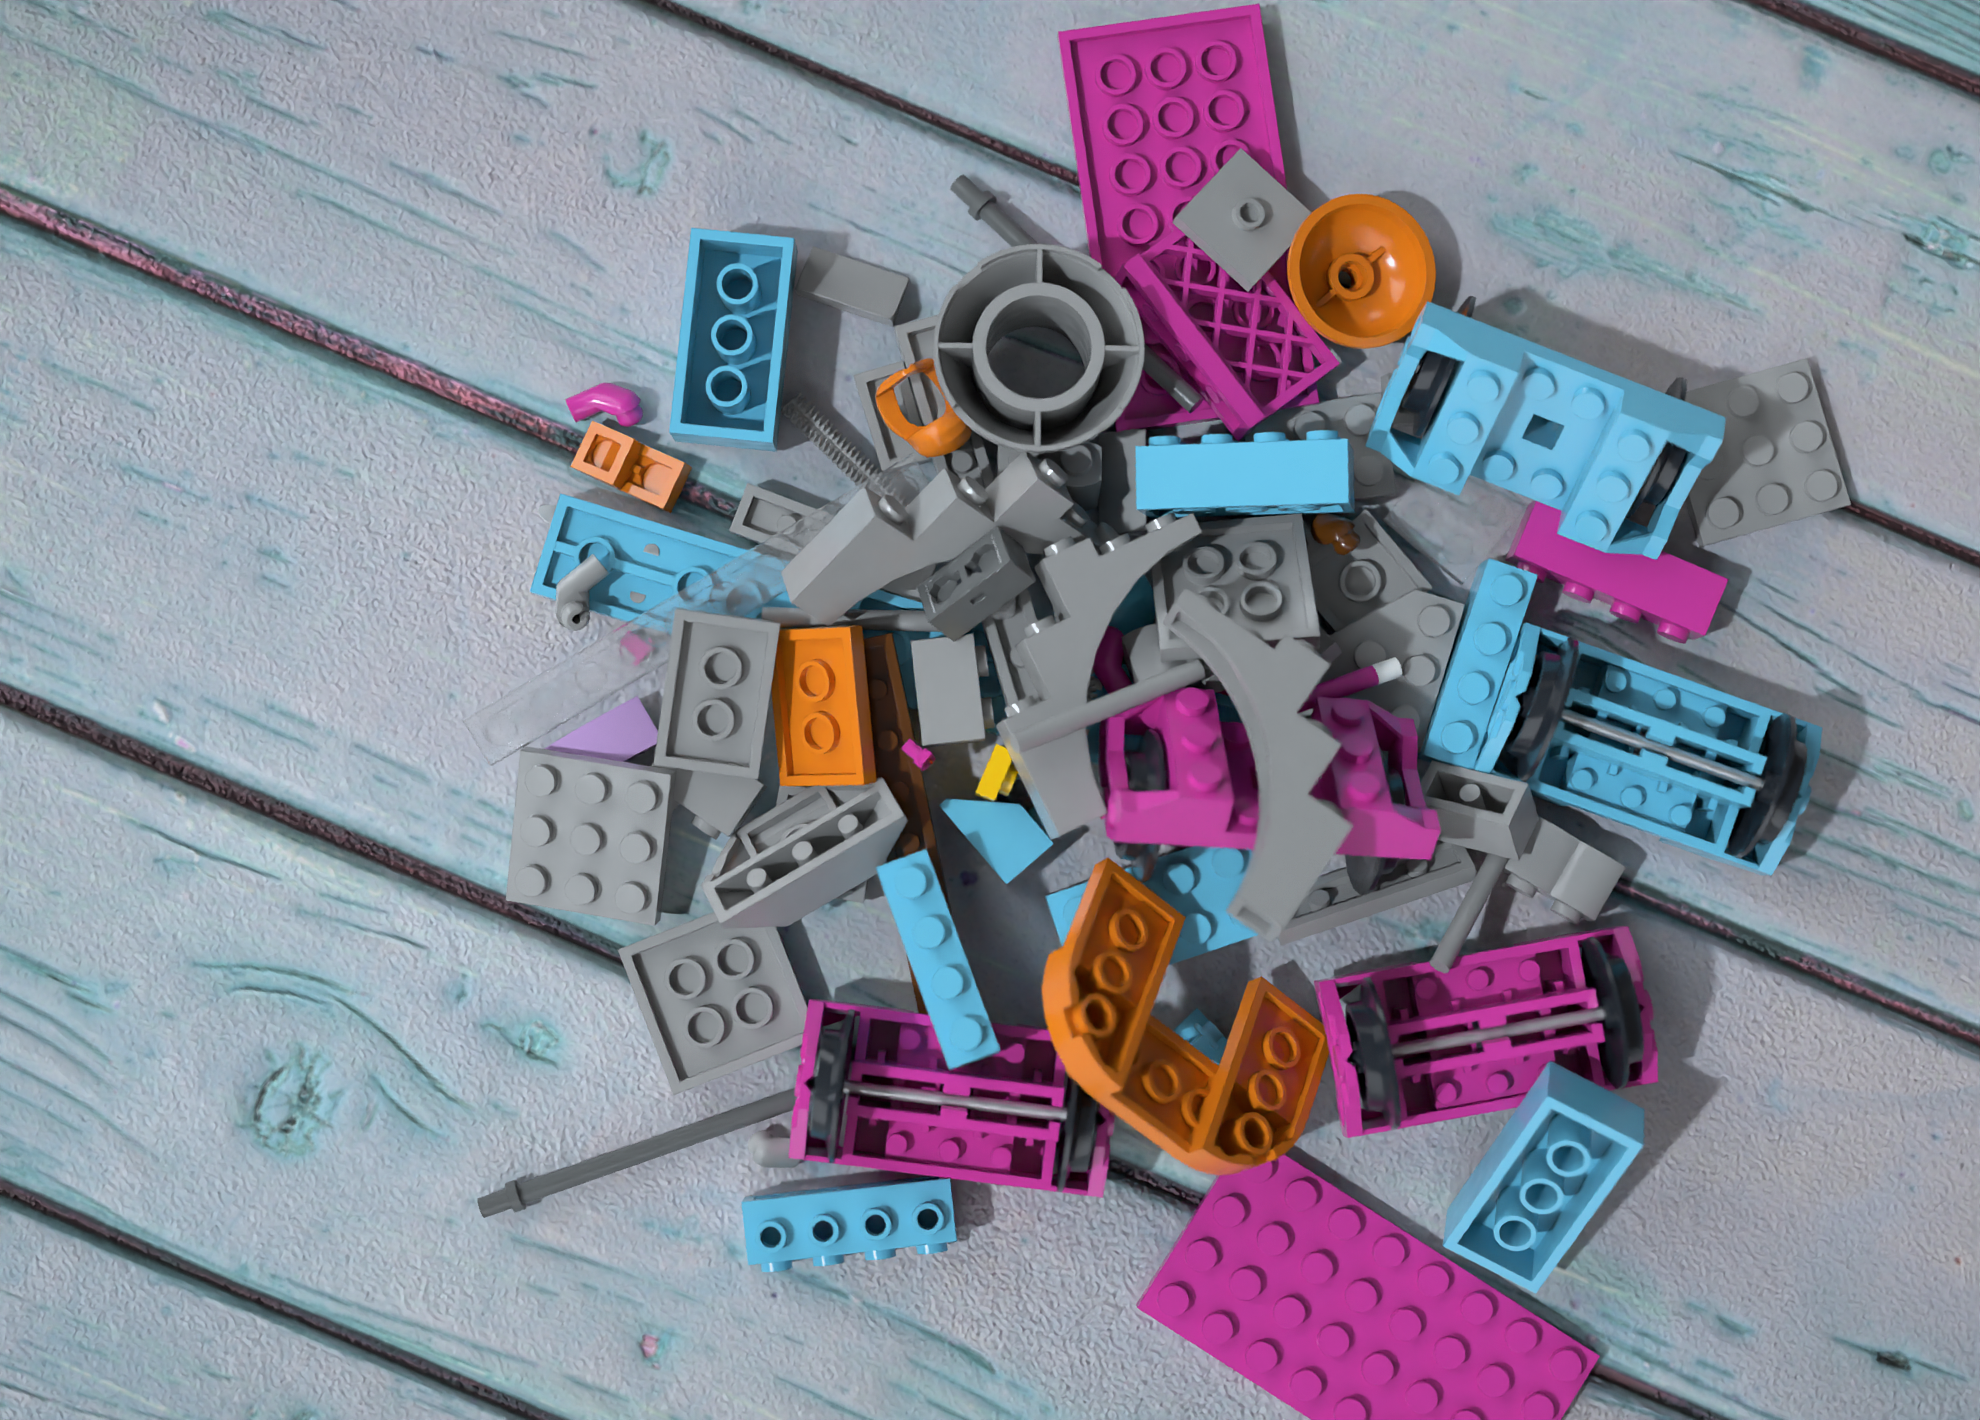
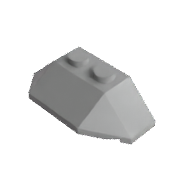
[701,778,907,929]

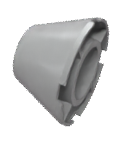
[933,244,1145,453]

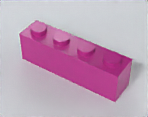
[1505,500,1729,644]

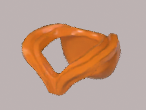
[875,358,972,457]

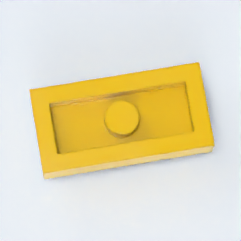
[975,744,1018,802]

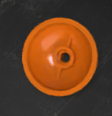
[1287,194,1436,349]

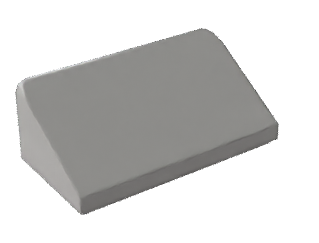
[795,246,909,327]
[1098,429,1150,536]

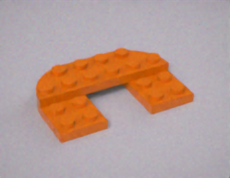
[1042,857,1329,1175]

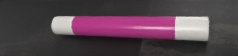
[1297,657,1402,714]

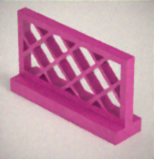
[1114,228,1340,442]

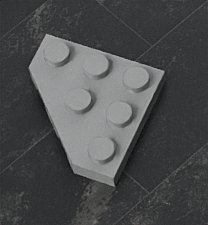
[1298,589,1465,753]

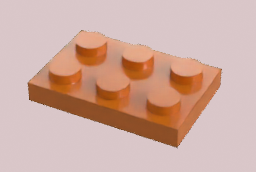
[771,625,877,786]

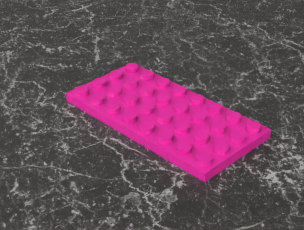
[1057,4,1319,433]
[1136,1154,1600,1420]

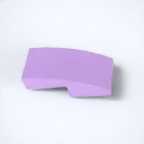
[544,696,658,762]

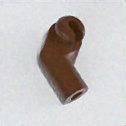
[1311,513,1361,555]

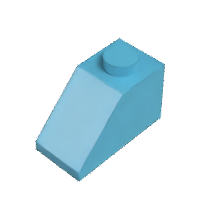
[939,798,1054,884]

